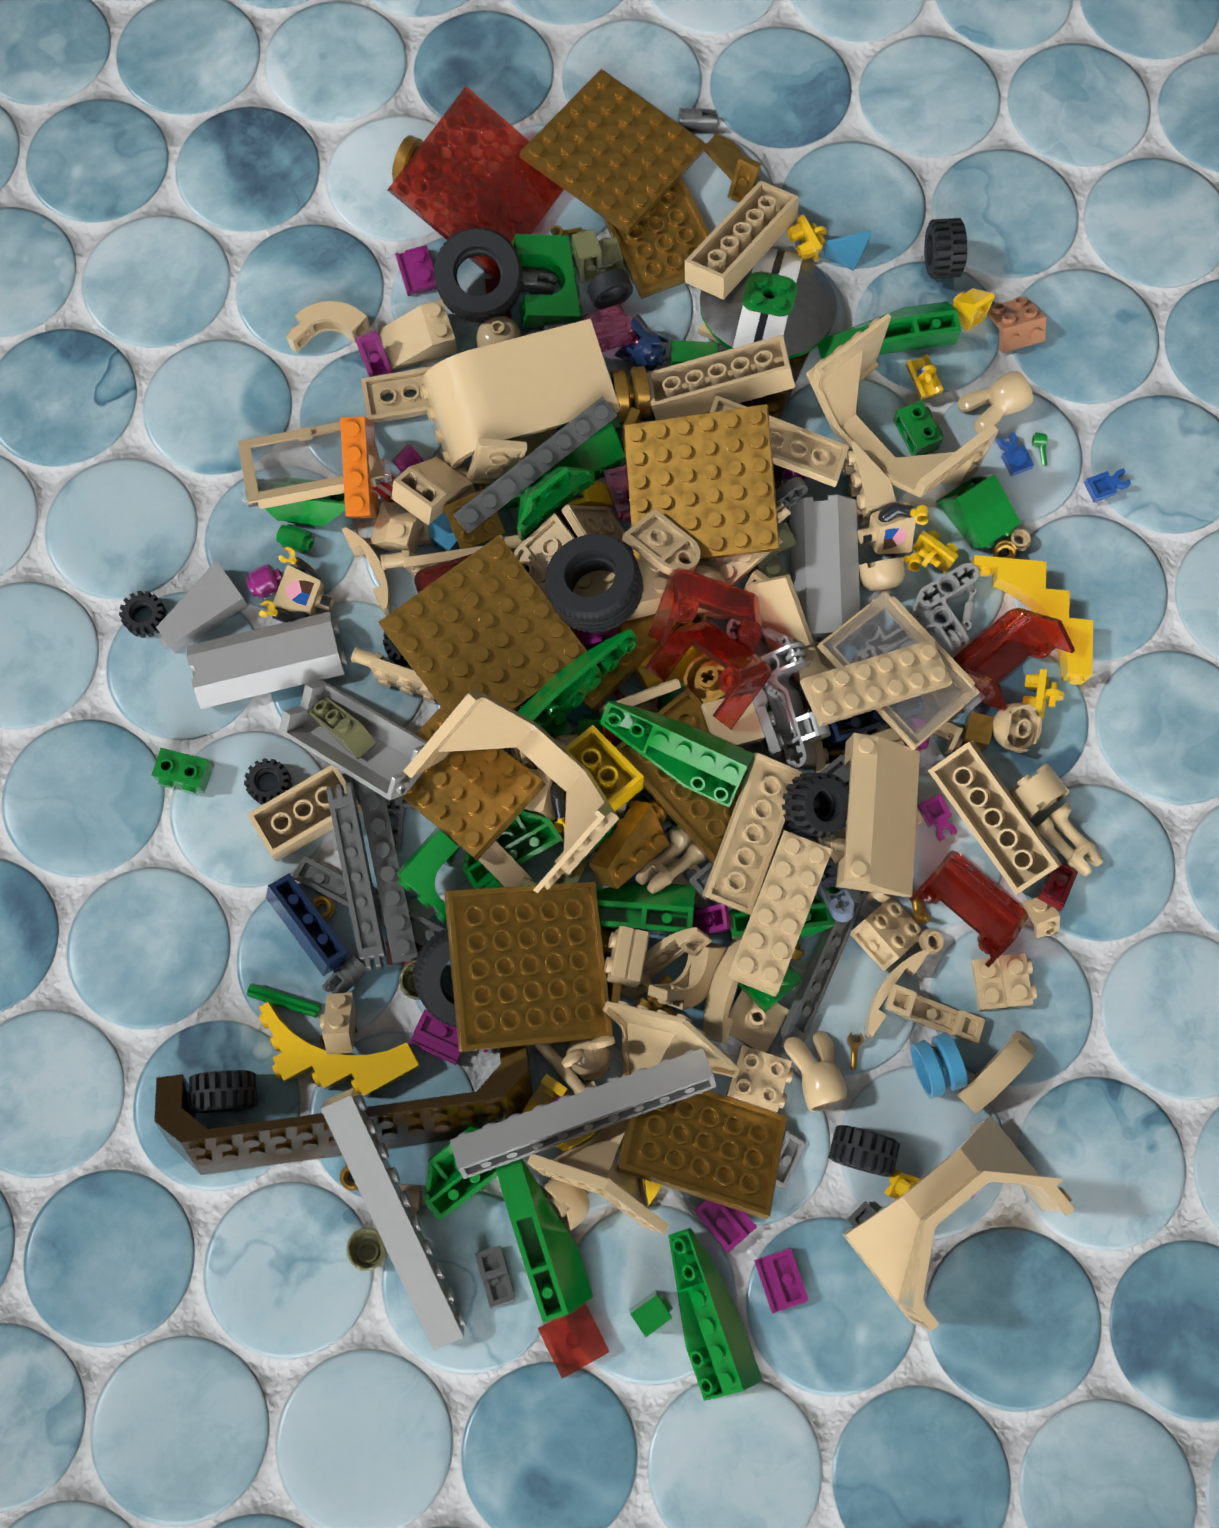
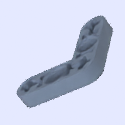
[818,860,854,922]

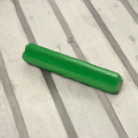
[247,983,321,1018]

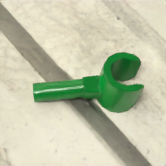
[1032,433,1048,466]

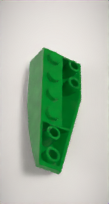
[818,301,962,359]
[501,423,625,509]
[518,629,638,734]
[600,700,754,807]
[596,882,696,935]
[495,1158,593,1323]
[668,1227,763,1401]

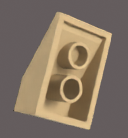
[379,299,458,371]

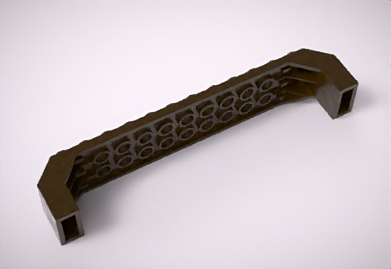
[154,1045,533,1175]

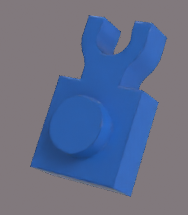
[997,432,1034,477]
[1084,468,1131,503]

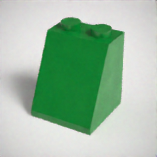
[936,474,1021,550]

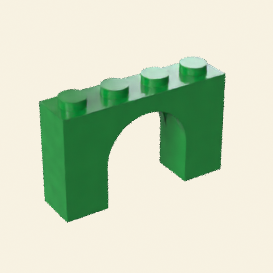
[512,234,583,328]
[396,828,504,925]

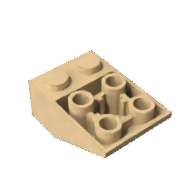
[842,441,896,526]
[391,457,473,526]

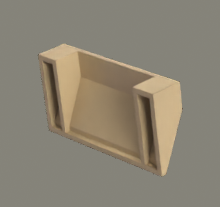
[836,733,920,897]

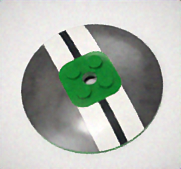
[700,249,837,359]

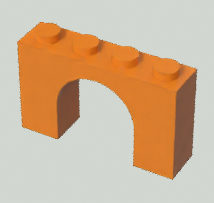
[340,416,379,519]

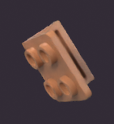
[987,297,1046,353]

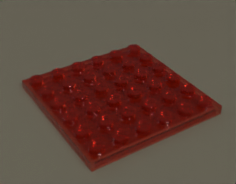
[387,86,564,279]

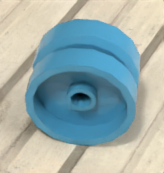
[910,1032,968,1099]

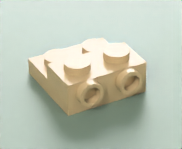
[971,953,1037,1011]

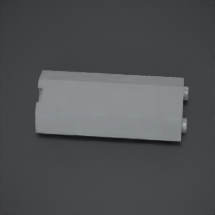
[789,495,861,644]
[186,612,347,709]
[278,680,427,800]

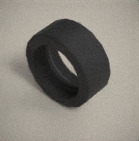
[587,268,633,310]

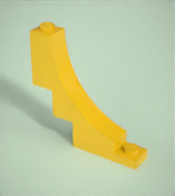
[970,555,1093,685]

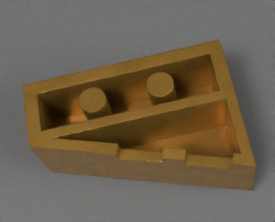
[589,800,669,889]

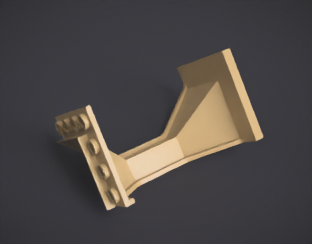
[806,313,999,498]
[403,690,619,893]
[527,1001,740,1235]
[842,1115,1075,1331]

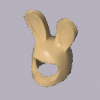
[957,371,1033,434]
[784,1031,849,1112]
[561,1035,615,1082]

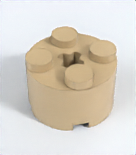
[1010,763,1070,820]

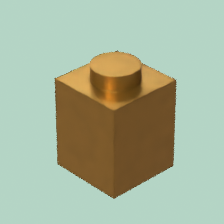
[961,711,994,751]

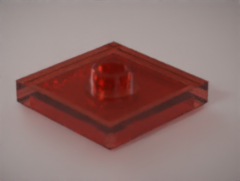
[538,1303,610,1379]

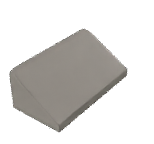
[776,1130,806,1189]

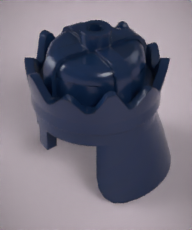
[614,314,669,371]

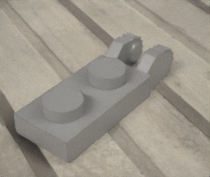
[751,688,785,759]

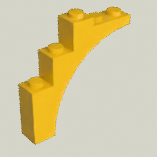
[259,1002,422,1097]

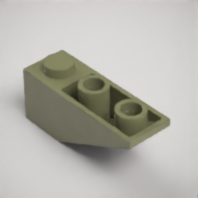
[308,697,376,759]

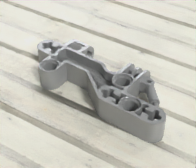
[850,563,979,664]
[726,618,831,770]

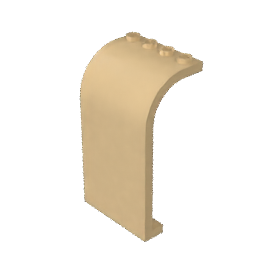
[419,319,620,469]

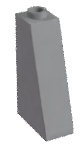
[156,561,248,654]

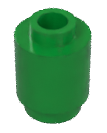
[276,524,314,554]

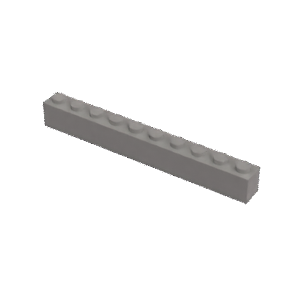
[450,1048,717,1179]
[321,1088,467,1350]

